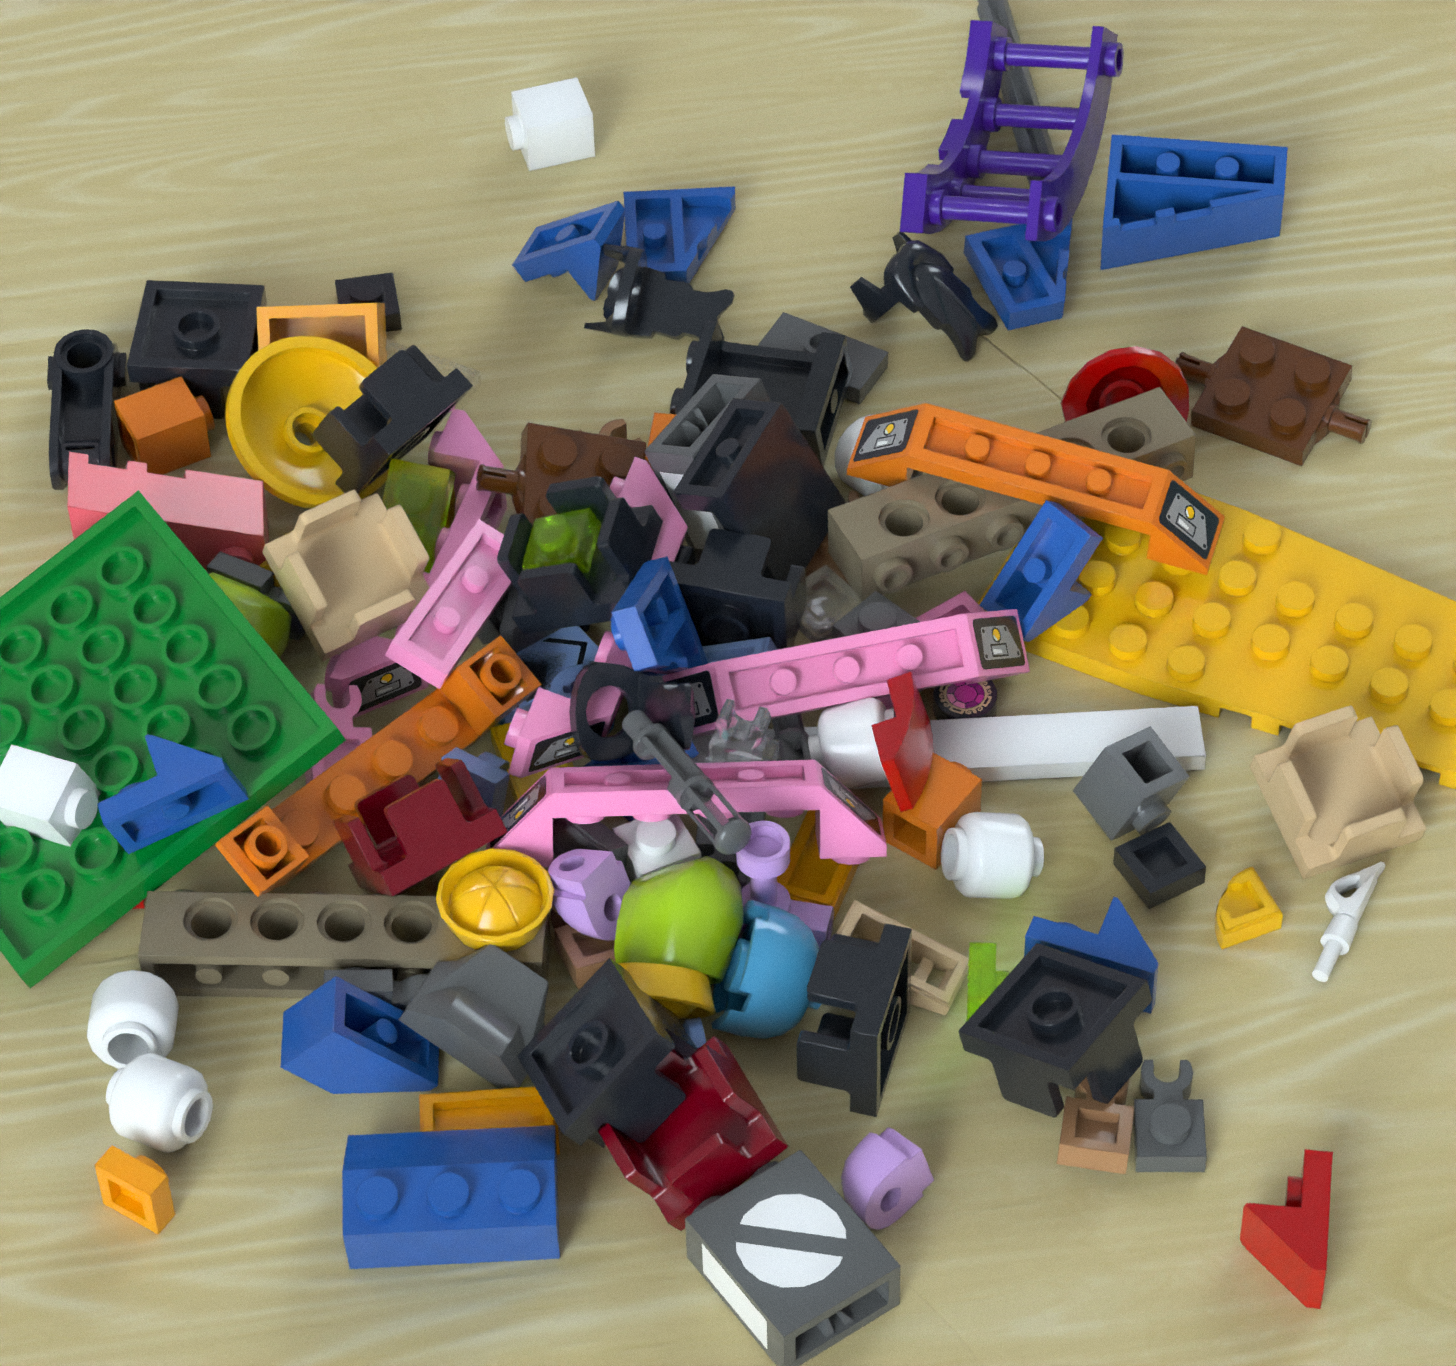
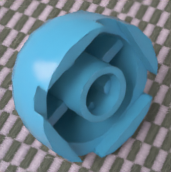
[711,900,821,1039]

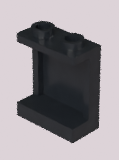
[670,320,853,467]
[673,398,846,581]

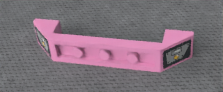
[325,409,507,719]
[504,457,688,778]
[662,609,1030,738]
[486,760,887,868]

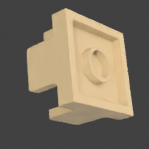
[262,489,430,661]
[1250,705,1426,880]

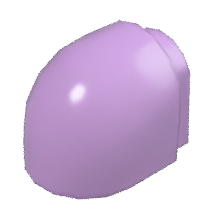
[548,849,631,941]
[841,1128,934,1230]

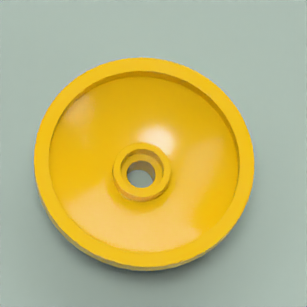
[225,336,390,509]

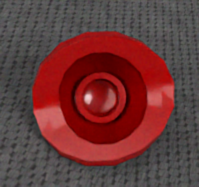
[1060,346,1189,422]

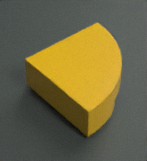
[1215,866,1283,949]

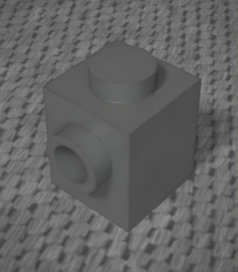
[1073,726,1190,841]

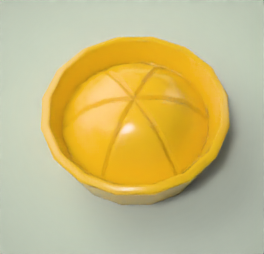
[436,848,554,952]
[618,962,716,1019]

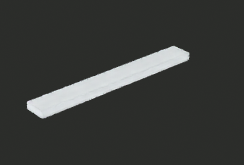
[692,706,1206,789]

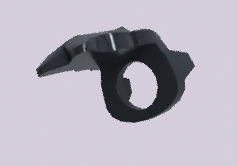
[850,231,998,361]
[584,244,735,340]
[569,661,695,761]

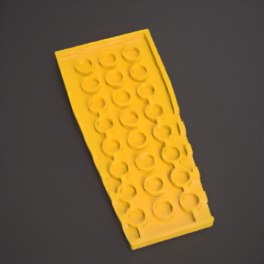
[978,493,1456,789]

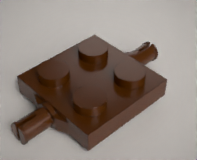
[1175,326,1372,466]
[476,422,646,533]

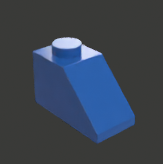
[280,976,439,1094]

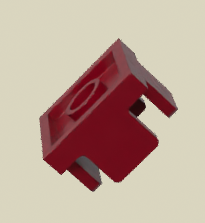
[333,758,507,896]
[598,1036,789,1231]

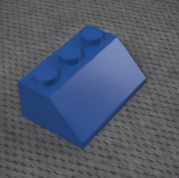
[342,1125,560,1269]

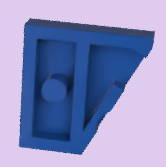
[623,186,736,283]
[963,218,1073,330]
[611,556,708,674]

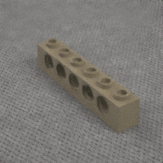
[828,387,1196,602]
[138,889,551,998]

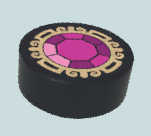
[933,680,998,720]

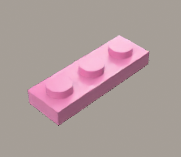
[385,519,512,690]

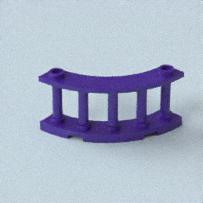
[900,20,1124,242]

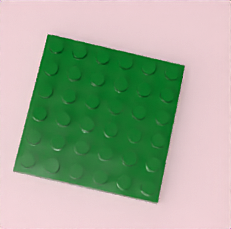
[0,490,346,989]

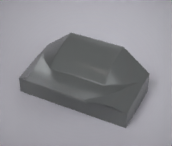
[399,944,549,1089]

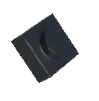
[335,272,402,332]
[1113,822,1206,909]

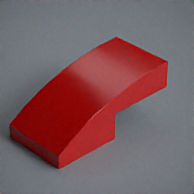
[871,672,933,813]

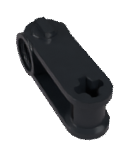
[47,329,128,490]

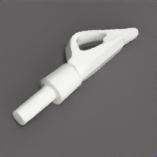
[1312,862,1386,982]

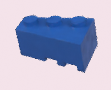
[1100,134,1288,270]

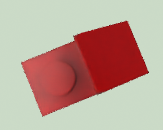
[1240,1149,1333,1309]

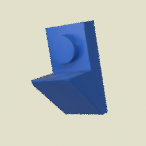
[512,201,625,301]
[980,500,1103,642]
[97,734,249,854]
[1024,897,1159,1014]

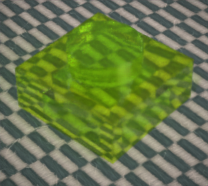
[522,508,601,574]
[966,942,1009,1022]

